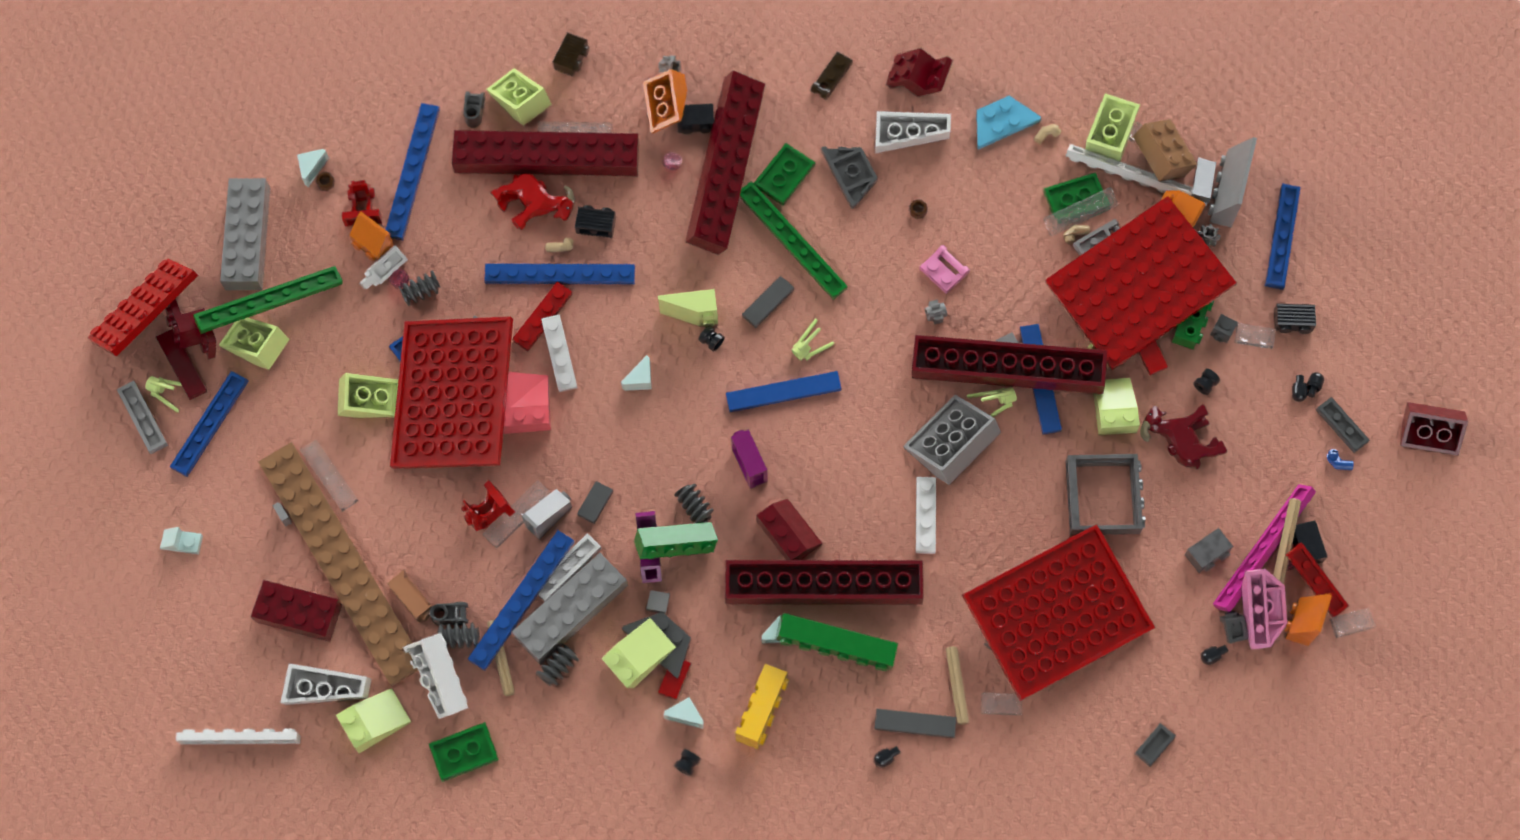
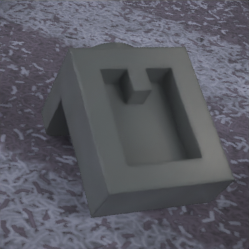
[1210,314,1238,343]
[1220,611,1248,644]

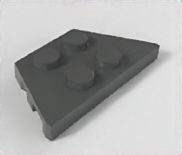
[821,147,878,209]
[622,612,691,678]

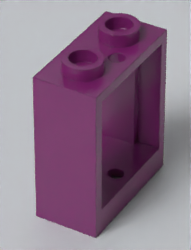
[731,429,768,489]

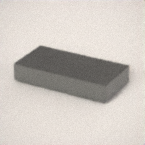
[577,481,613,524]
[1135,723,1176,767]

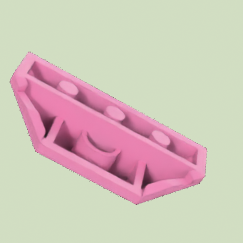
[1242,569,1287,649]

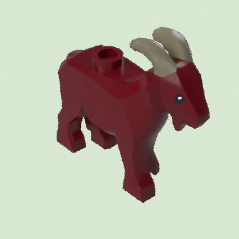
[1140,404,1227,469]

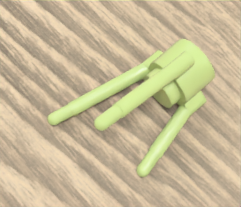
[791,319,835,361]
[145,376,182,412]
[967,387,1017,417]

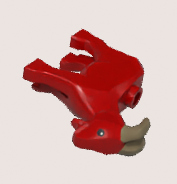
[490,174,575,230]

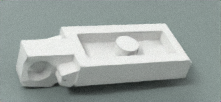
[359,245,408,290]

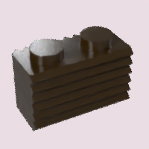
[552,32,590,77]

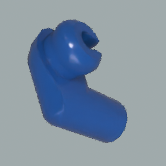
[1327,449,1354,470]

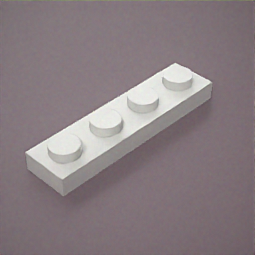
[541,314,577,392]
[916,477,936,554]
[538,533,602,602]

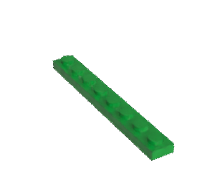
[740,181,848,300]
[193,266,343,334]

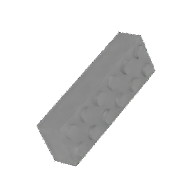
[220,178,270,290]
[512,553,628,665]

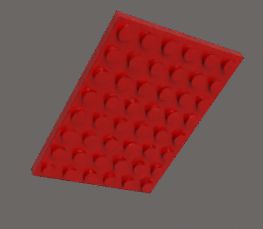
[1045,196,1237,370]
[390,316,513,469]
[962,524,1155,701]

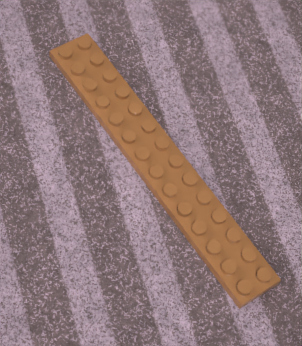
[258,442,418,686]

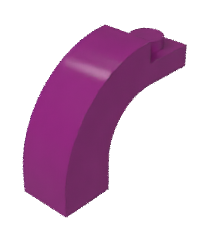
[635,511,662,583]

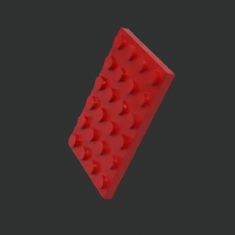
[88,258,199,357]

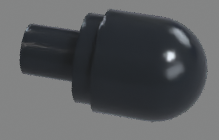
[1307,372,1324,398]
[1292,375,1308,402]
[1201,645,1229,665]
[874,746,901,768]

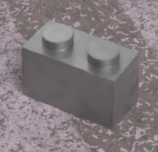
[1184,528,1233,573]

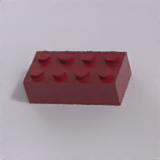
[250,580,342,642]

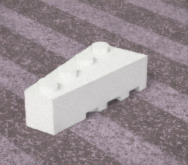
[875,111,951,153]
[403,633,468,719]
[281,664,371,705]

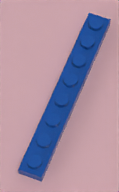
[385,103,440,241]
[484,264,635,284]
[468,530,574,671]

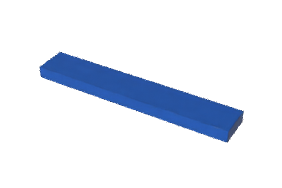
[1265,183,1301,290]
[1019,324,1062,435]
[170,371,249,477]
[726,371,842,413]

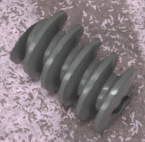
[398,270,441,306]
[674,484,714,523]
[437,623,480,649]
[536,643,579,686]

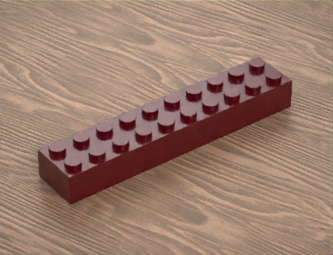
[685,70,765,255]
[452,130,640,176]
[912,335,1107,394]
[725,560,924,605]

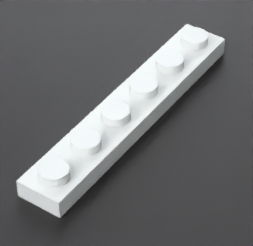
[176,729,301,745]

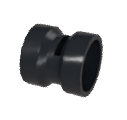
[698,325,725,352]
[1193,368,1220,395]
[674,749,701,777]

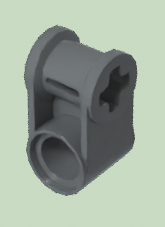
[463,91,485,128]
[430,602,469,625]

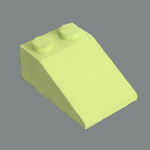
[486,68,552,126]
[1085,93,1140,161]
[658,289,718,327]
[219,318,290,370]
[337,373,399,418]
[1093,378,1140,435]
[601,618,676,688]
[336,688,411,753]

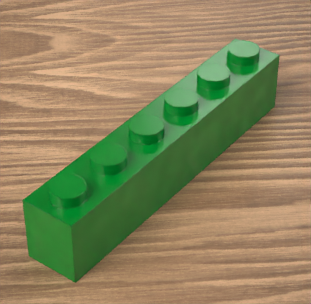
[775,613,898,671]

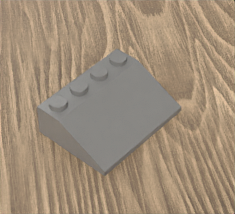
[1208,137,1257,227]
[903,395,1001,485]

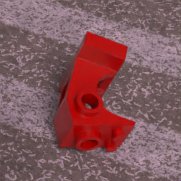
[342,180,382,226]
[461,480,515,531]

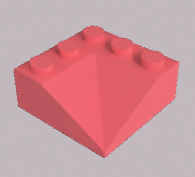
[503,372,551,434]

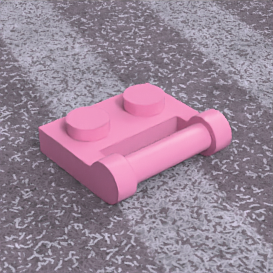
[920,245,970,294]

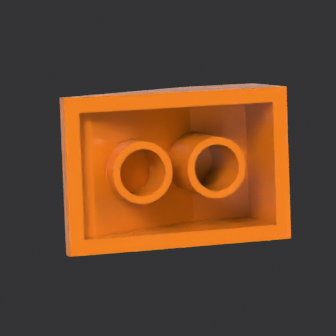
[643,69,687,133]
[1284,594,1332,646]

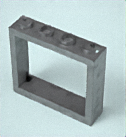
[1065,454,1145,535]

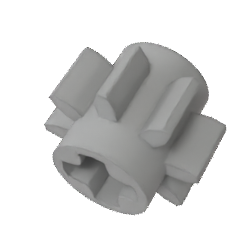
[659,55,681,73]
[1197,224,1221,247]
[925,300,947,325]

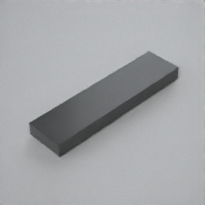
[874,709,956,738]

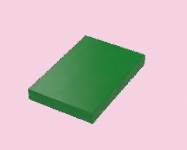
[754,143,816,206]
[1043,172,1109,223]
[429,722,499,782]

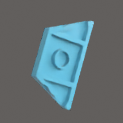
[976,96,1041,150]

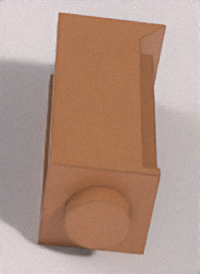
[387,569,432,623]

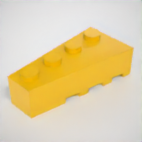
[735,664,790,749]

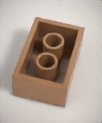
[1133,119,1197,182]

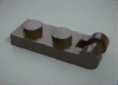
[810,51,853,100]

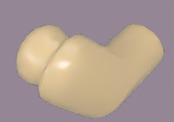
[1034,124,1061,144]
[1063,225,1090,244]
[545,238,574,252]

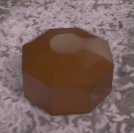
[316,172,335,191]
[909,199,928,219]

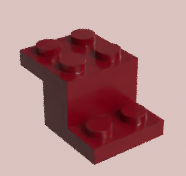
[886,48,953,97]
[165,298,216,359]

